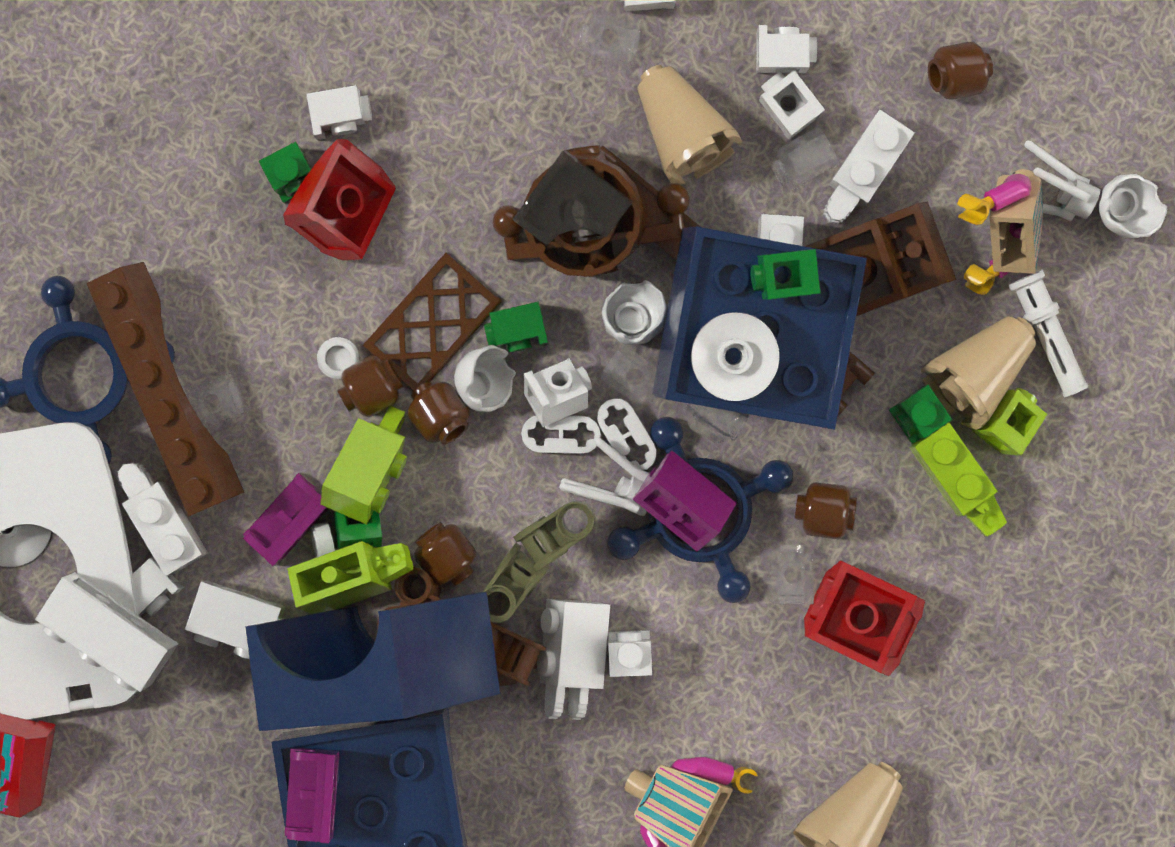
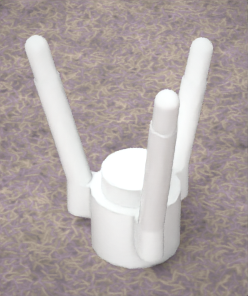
[1024,140,1100,222]
[559,438,649,516]

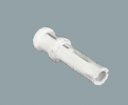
[1009,270,1089,397]

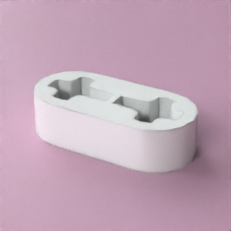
[597,398,656,470]
[521,416,601,454]

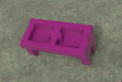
[633,451,736,551]
[243,473,329,566]
[284,747,339,843]

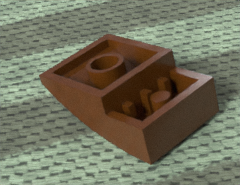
[804,201,956,316]

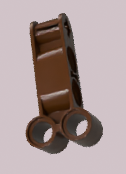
[377,567,547,686]

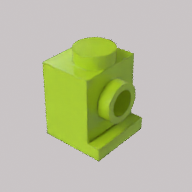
[971,388,1048,456]

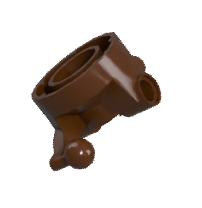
[492,145,690,277]

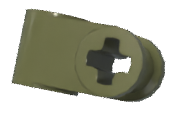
[513,501,596,572]
[483,542,550,623]

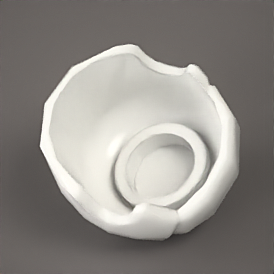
[1099,174,1167,238]
[602,280,667,345]
[454,345,516,412]

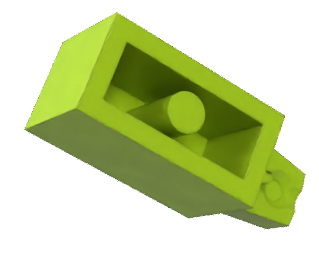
[320,406,407,525]
[909,422,1007,537]
[287,541,414,614]

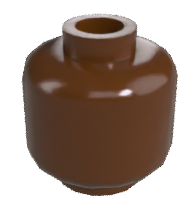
[927,42,993,100]
[337,355,403,417]
[407,382,470,445]
[795,482,857,539]
[414,522,476,586]

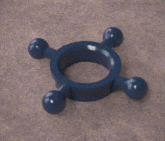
[0,276,175,465]
[607,417,793,603]

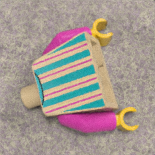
[957,169,1043,295]
[624,757,758,847]

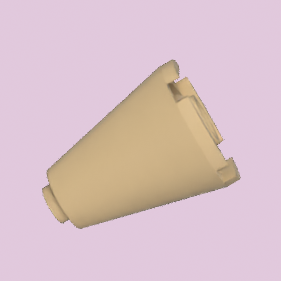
[637,65,742,185]
[921,316,1036,430]
[793,762,903,847]

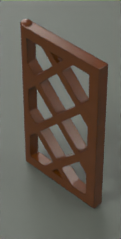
[363,252,502,392]

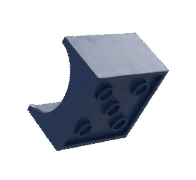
[652,226,867,430]
[245,592,500,731]
[271,708,468,847]

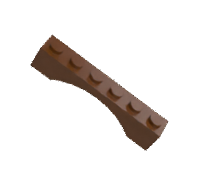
[86,262,244,517]

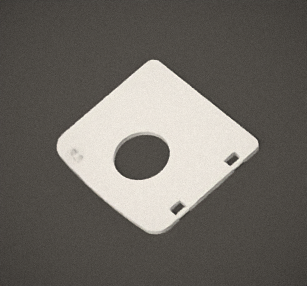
[0,422,139,720]

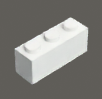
[35,572,178,692]

